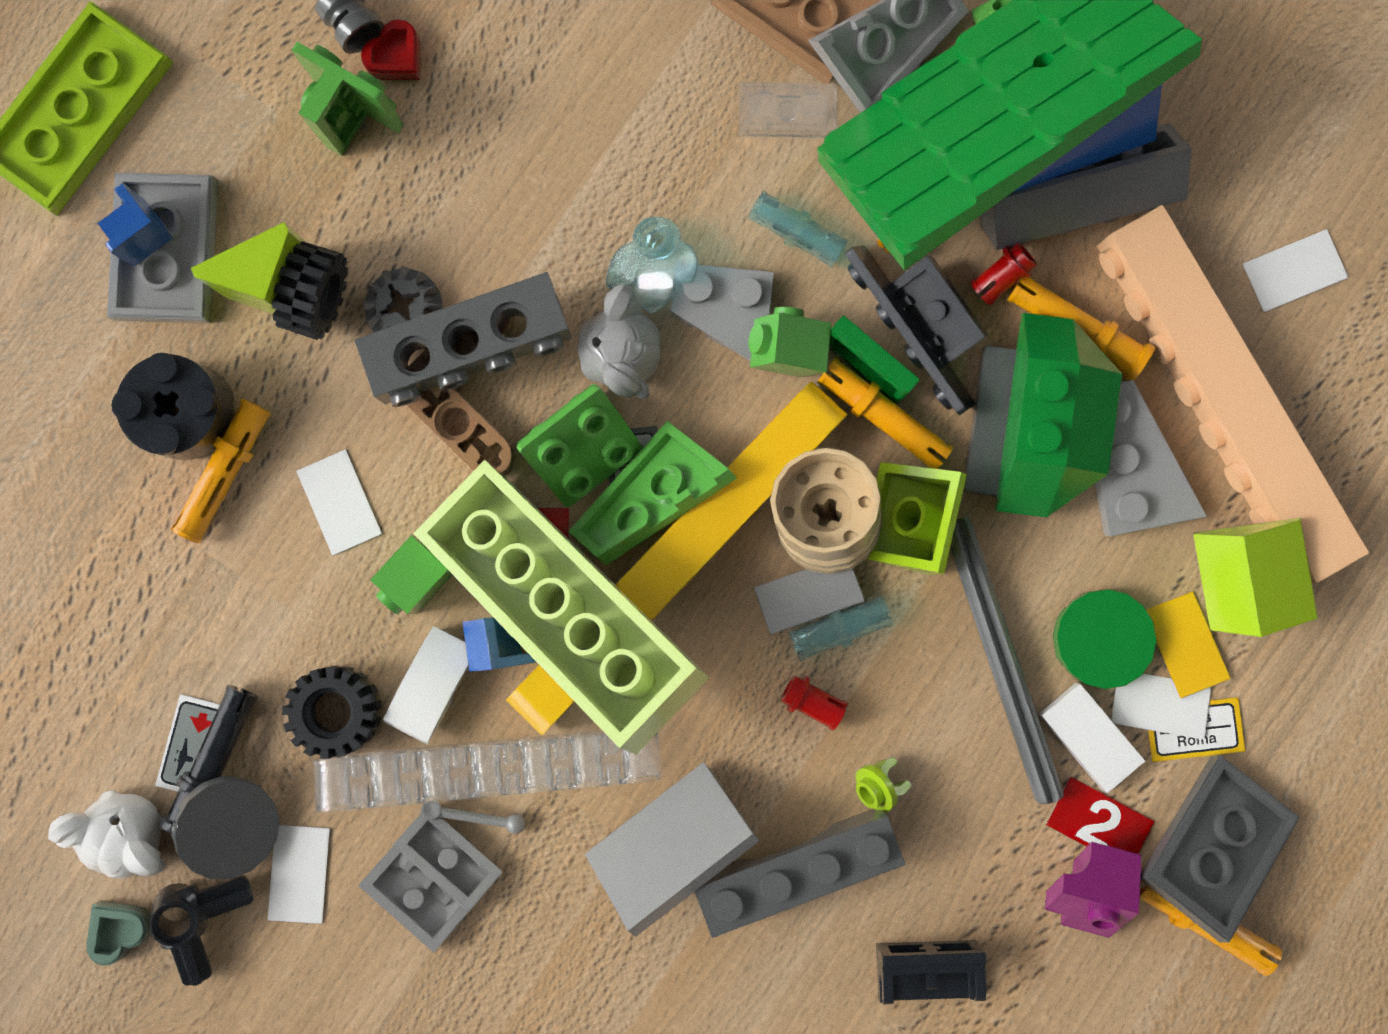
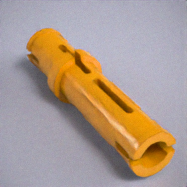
[816,357,954,469]
[170,398,272,543]
[1140,880,1282,976]

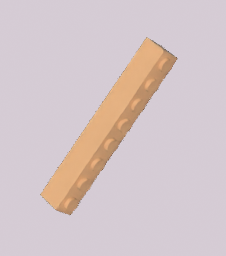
[1097,205,1369,583]

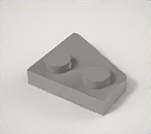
[671,263,774,364]

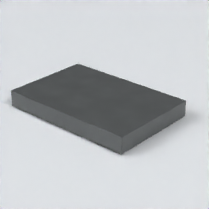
[963,345,1016,497]
[1140,755,1300,943]

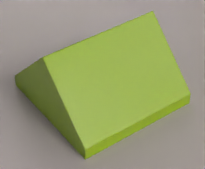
[191,222,306,313]
[867,462,967,575]
[1193,518,1318,637]

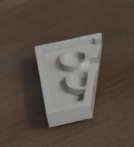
[808,0,969,113]
[1095,380,1207,536]

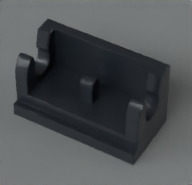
[876,940,986,1005]

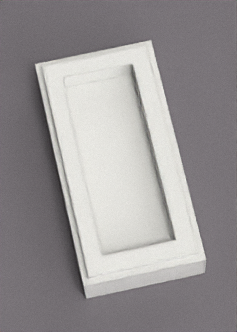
[1038,683,1145,793]

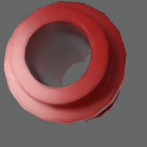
[971,243,1037,305]
[780,675,848,731]

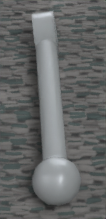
[421,800,525,834]

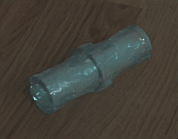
[748,191,848,268]
[788,596,893,662]

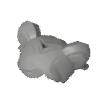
[577,283,661,399]

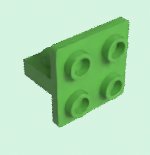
[291,42,404,156]
[516,383,643,508]

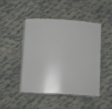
[358,814,502,953]

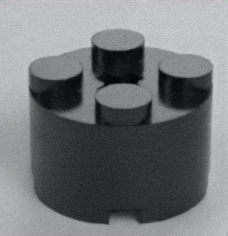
[111,352,235,460]

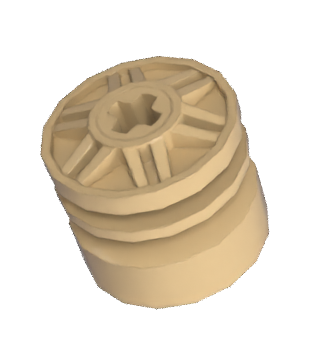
[770,448,882,575]

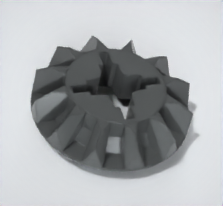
[362,266,443,332]

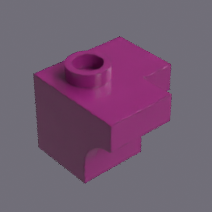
[1045,842,1141,938]

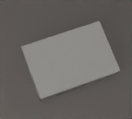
[107,173,218,323]
[585,762,759,937]

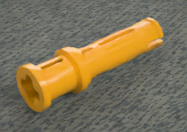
[1007,277,1155,381]

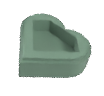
[86,901,151,966]

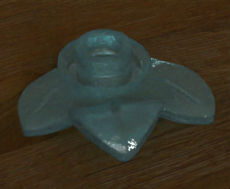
[606,217,698,314]

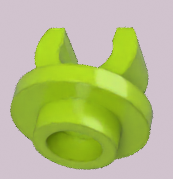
[855,757,911,813]

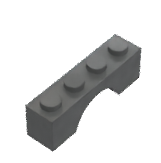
[695,809,906,938]

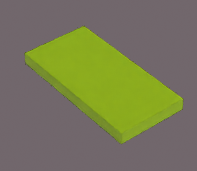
[0,1,174,216]

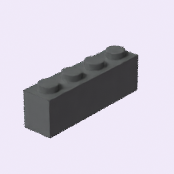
[980,123,1192,250]

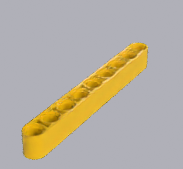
[506,381,848,735]

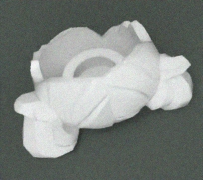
[48,790,166,879]

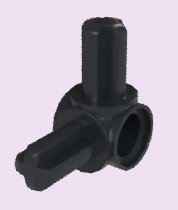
[150,875,253,986]

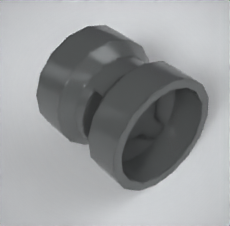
[315,0,384,54]

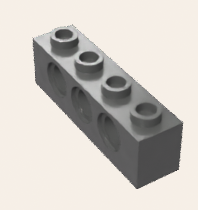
[354,272,572,407]

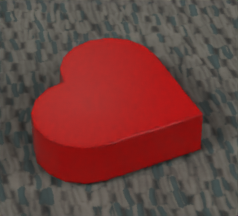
[361,19,420,80]

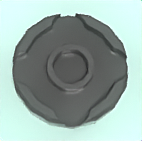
[171,776,280,879]

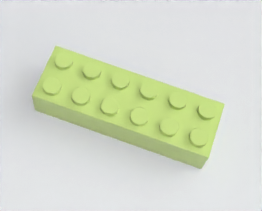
[413,460,709,755]

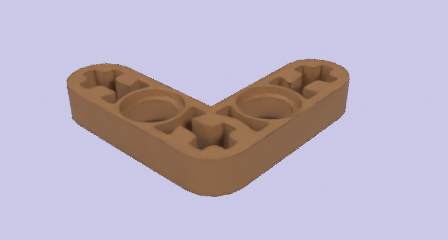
[407,317,515,476]

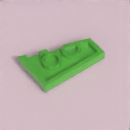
[569,421,737,565]

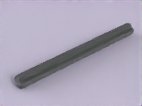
[950,517,1064,804]

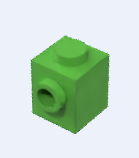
[748,307,831,377]

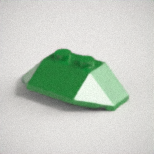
[995,313,1122,518]

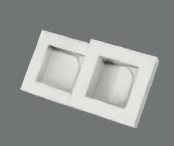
[383,626,469,745]

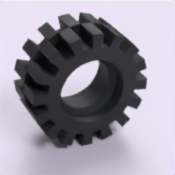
[272,241,348,340]
[282,666,382,759]

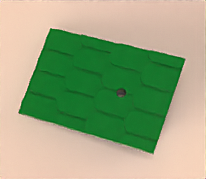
[817,0,1202,271]

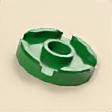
[1052,589,1157,689]

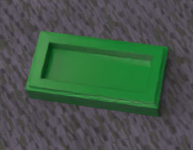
[829,315,920,404]

